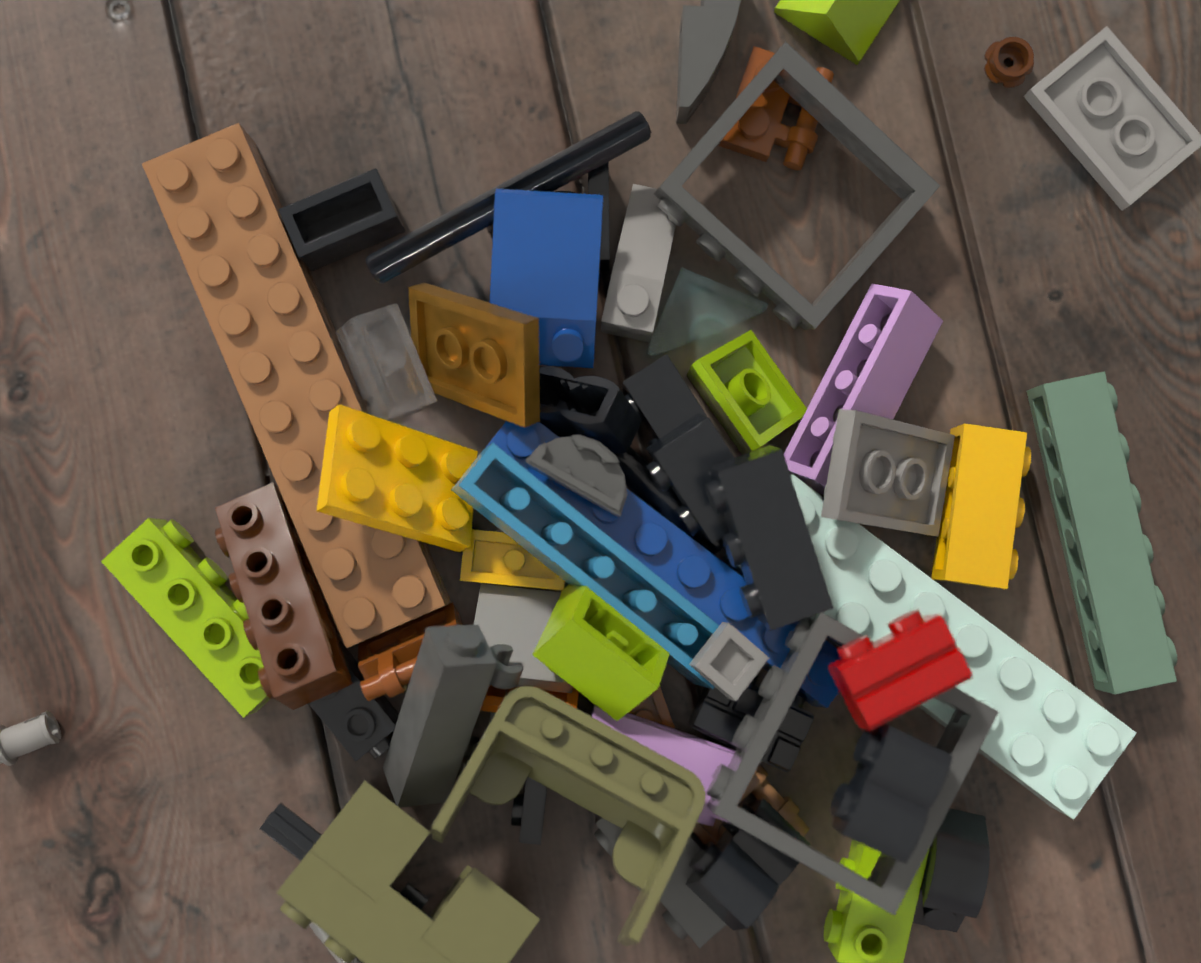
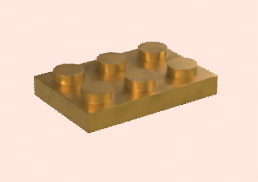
[408,283,540,428]

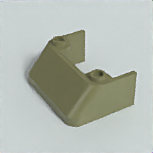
[432,686,705,947]

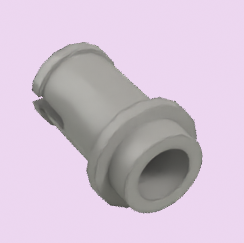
[0,711,61,766]

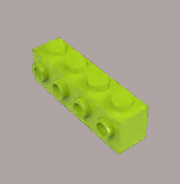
[101,518,270,718]
[824,839,930,963]

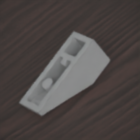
[601,184,676,343]

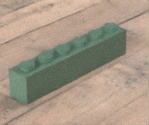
[1027,371,1177,694]

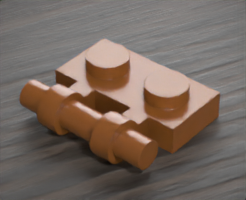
[719,46,834,170]
[358,602,462,701]

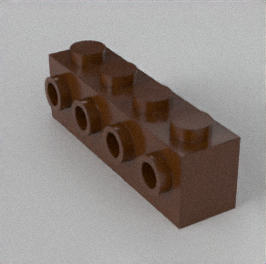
[215,483,353,710]

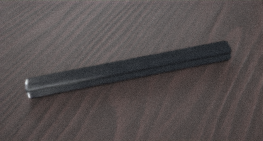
[365,111,651,283]

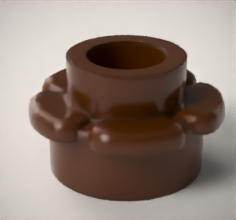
[984,37,1034,88]

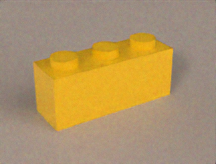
[931,424,1031,589]

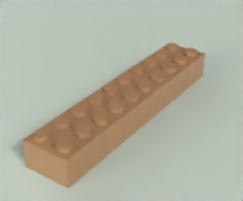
[142,123,452,648]

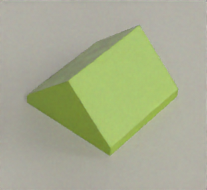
[774,0,900,65]
[686,330,807,455]

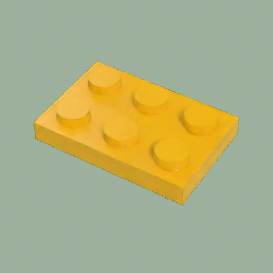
[317,404,478,552]

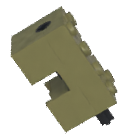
[259,781,540,963]

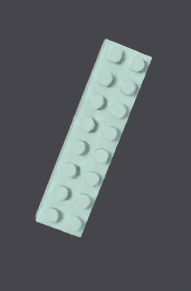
[723,474,1136,819]

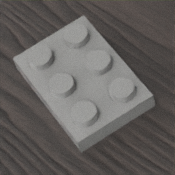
[1023,26,1201,211]
[821,409,955,537]

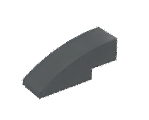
[676,0,741,124]

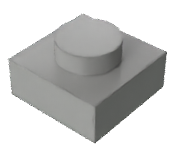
[689,622,769,701]

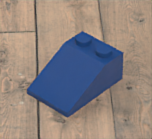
[490,189,604,368]

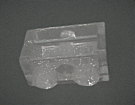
[335,303,437,422]

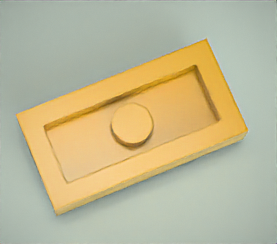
[460,529,565,591]

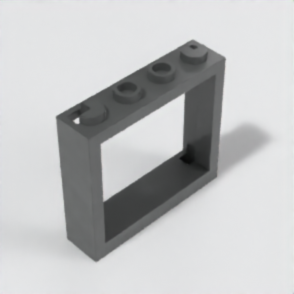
[654,41,940,330]
[706,612,999,916]

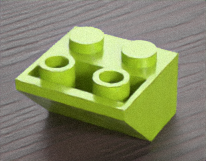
[532,584,670,721]

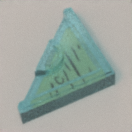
[645,268,768,359]

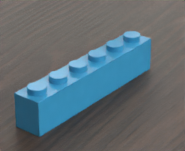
[451,443,719,689]

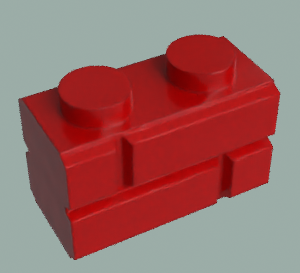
[828,609,973,731]

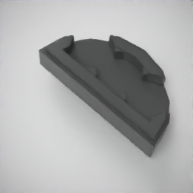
[525,435,627,518]

